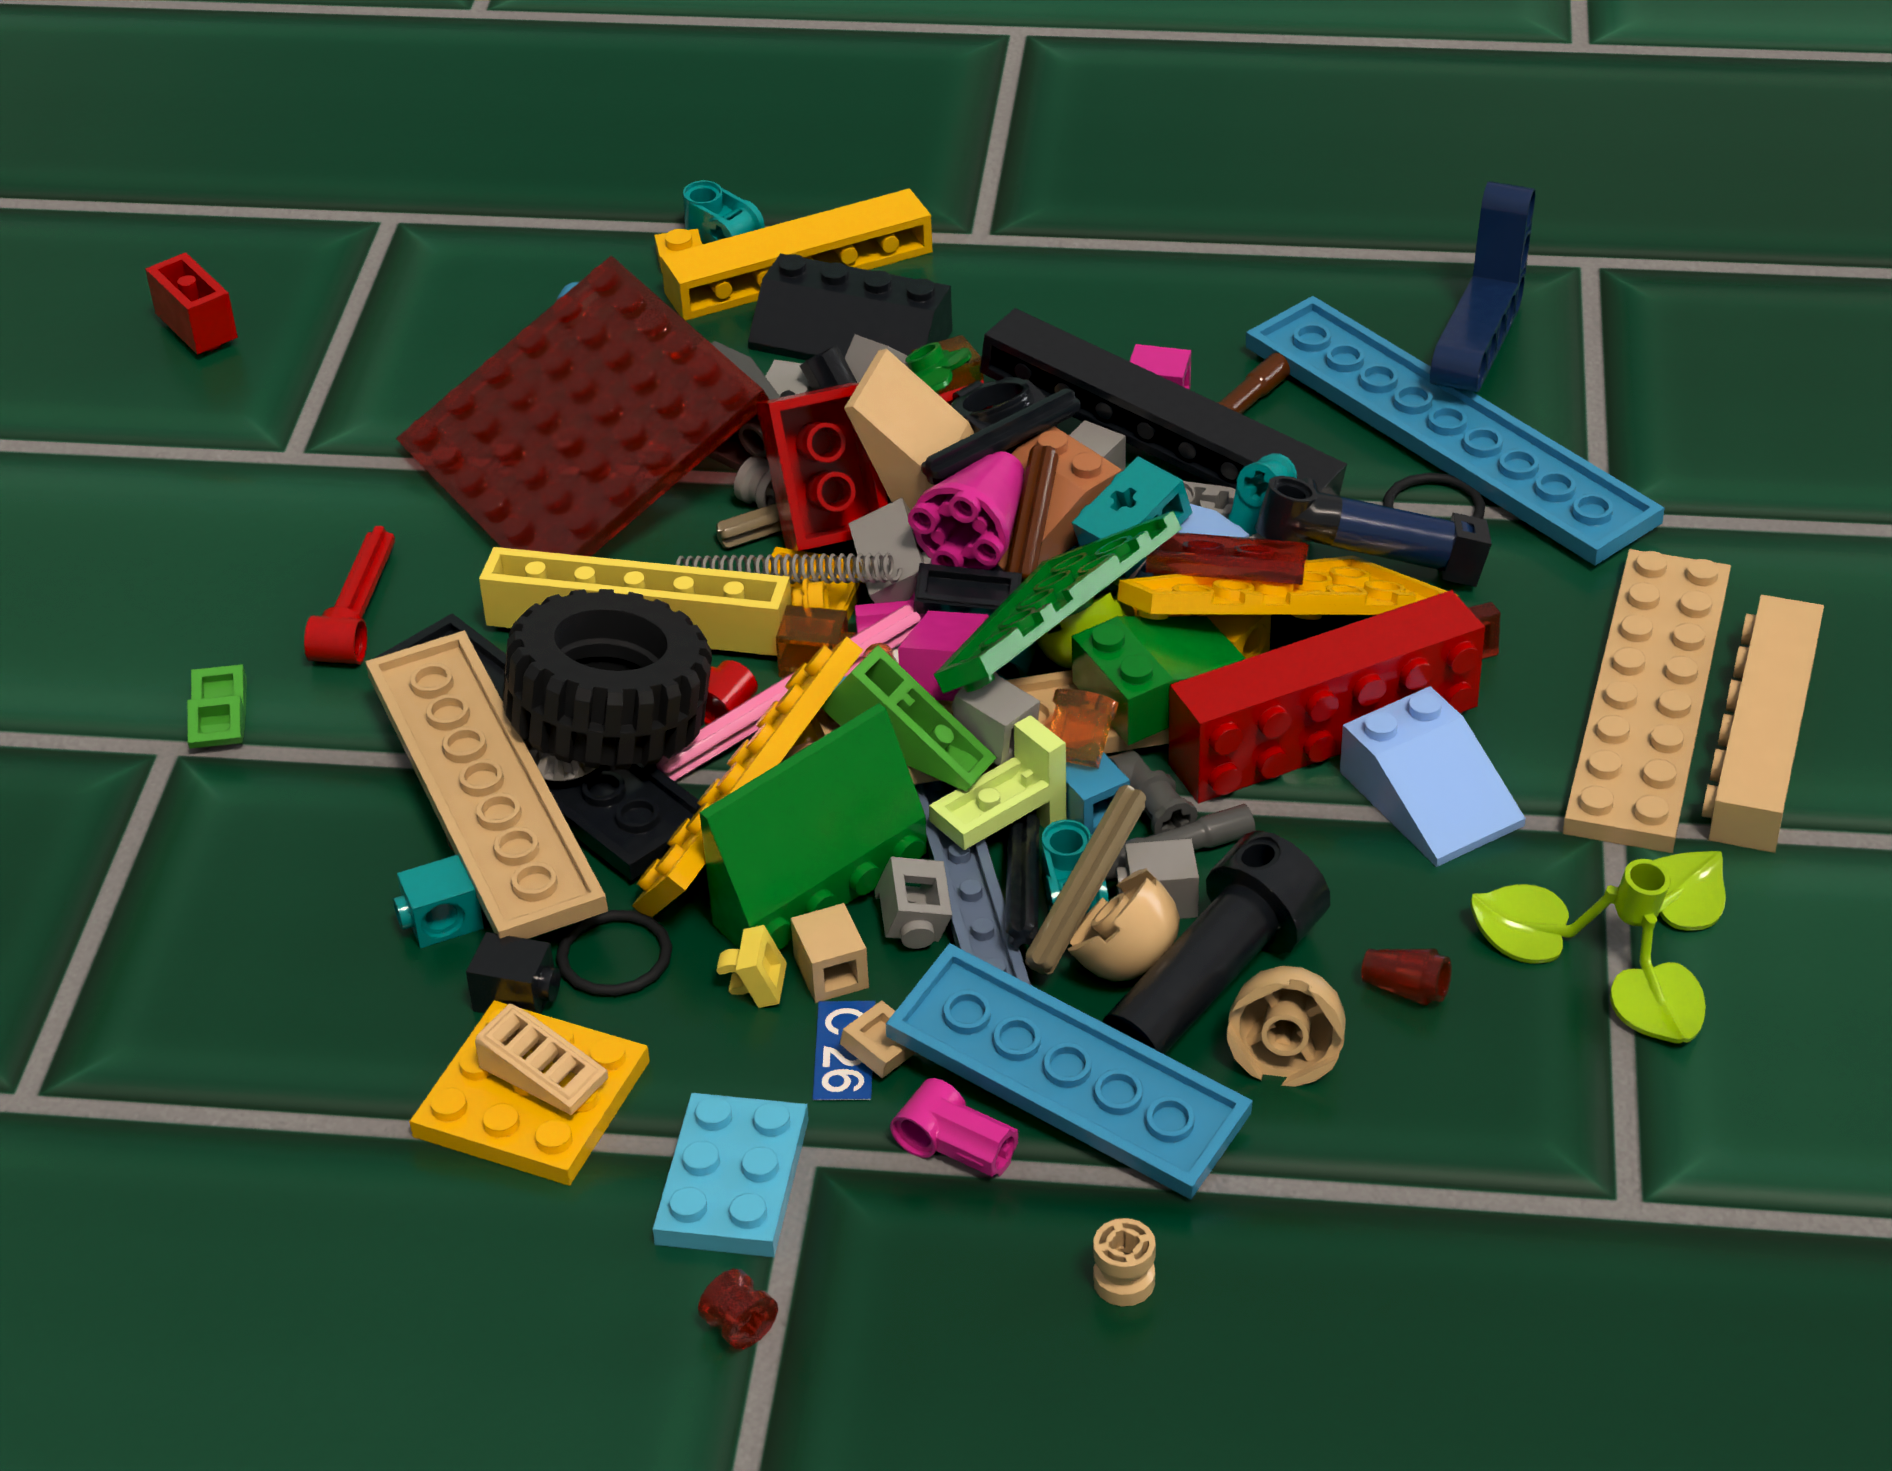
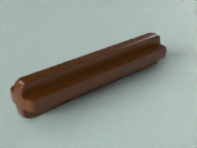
[1005,445,1059,583]

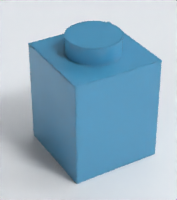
[1066,743,1130,837]

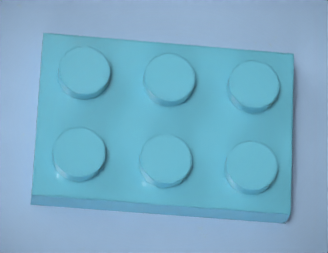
[653,1093,809,1258]

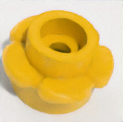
[793,578,830,628]

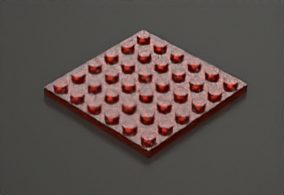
[396,256,770,557]

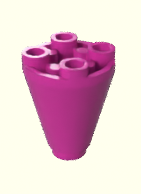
[908,451,1024,570]

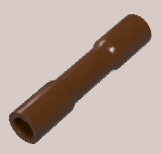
[1217,353,1290,414]

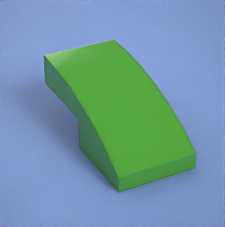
[187,664,247,749]

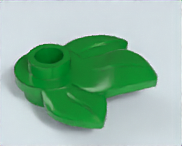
[905,342,972,394]

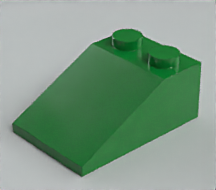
[1072,616,1246,746]

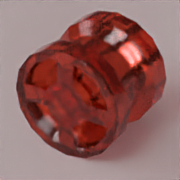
[698,1268,778,1349]

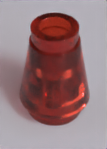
[1361,948,1452,1005]

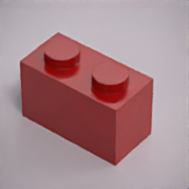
[145,252,238,355]

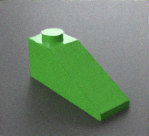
[821,645,997,792]

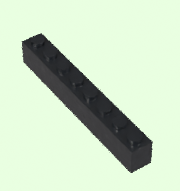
[979,308,1347,496]

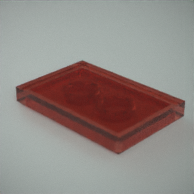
[1146,532,1309,585]

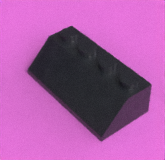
[748,253,953,361]

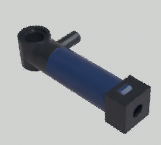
[1255,476,1492,587]

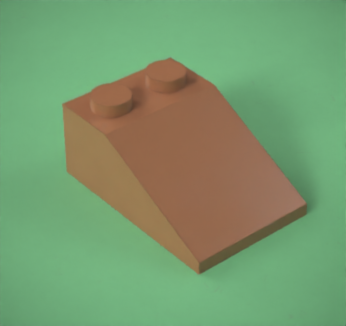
[998,426,1123,571]

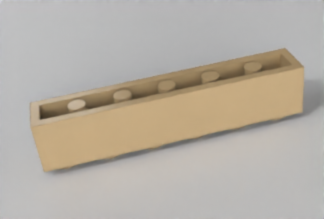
[1702,594,1824,853]

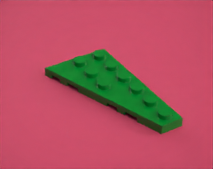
[934,511,1182,694]

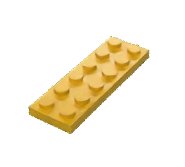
[632,636,863,917]

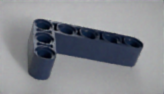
[1430,181,1536,392]

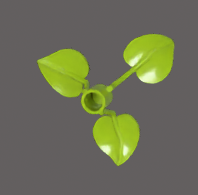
[1470,851,1726,1043]

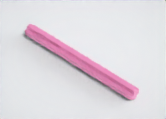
[656,605,921,782]

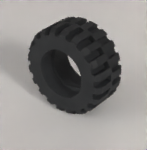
[503,589,712,770]

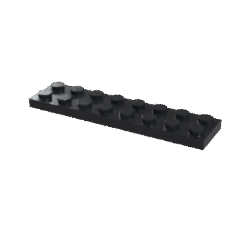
[373,613,701,881]

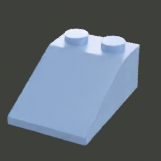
[1340,686,1525,867]

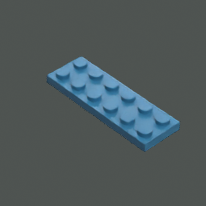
[886,943,1253,1200]

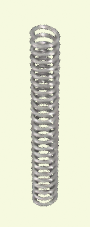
[675,552,903,584]

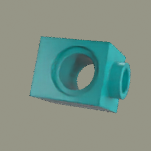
[392,855,484,948]

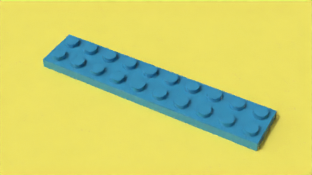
[1246,296,1665,565]

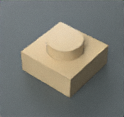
[840,1000,916,1078]

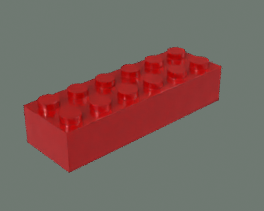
[1168,590,1485,804]

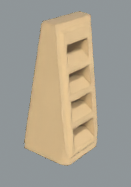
[475,1004,608,1115]

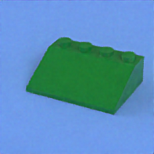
[700,703,927,950]

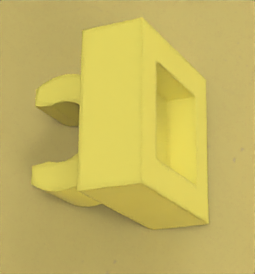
[716,925,787,1008]

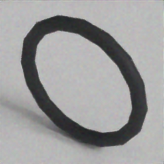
[1383,473,1485,519]
[556,910,673,997]

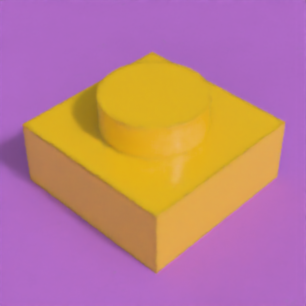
[654,229,702,272]

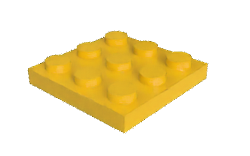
[409,1000,650,1186]

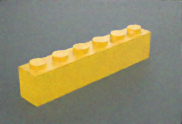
[661,188,933,321]

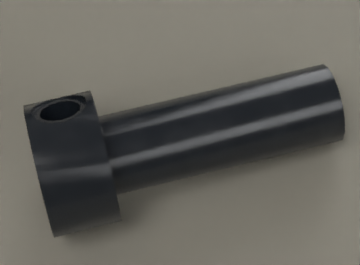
[1102,830,1331,1055]

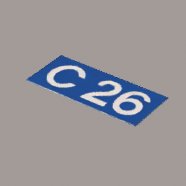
[813,1001,876,1100]

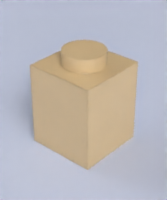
[790,903,869,1003]

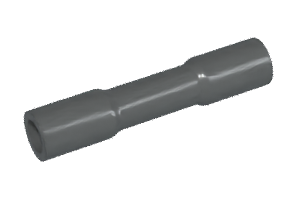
[1105,804,1255,882]

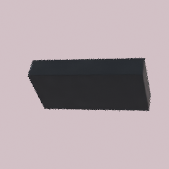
[914,563,1022,616]

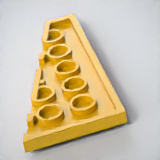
[1117,555,1458,620]

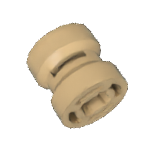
[1093,1218,1156,1307]

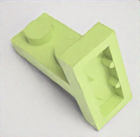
[929,715,1067,850]

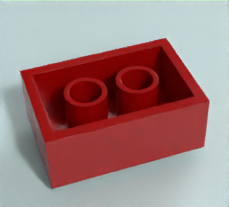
[756,383,888,551]

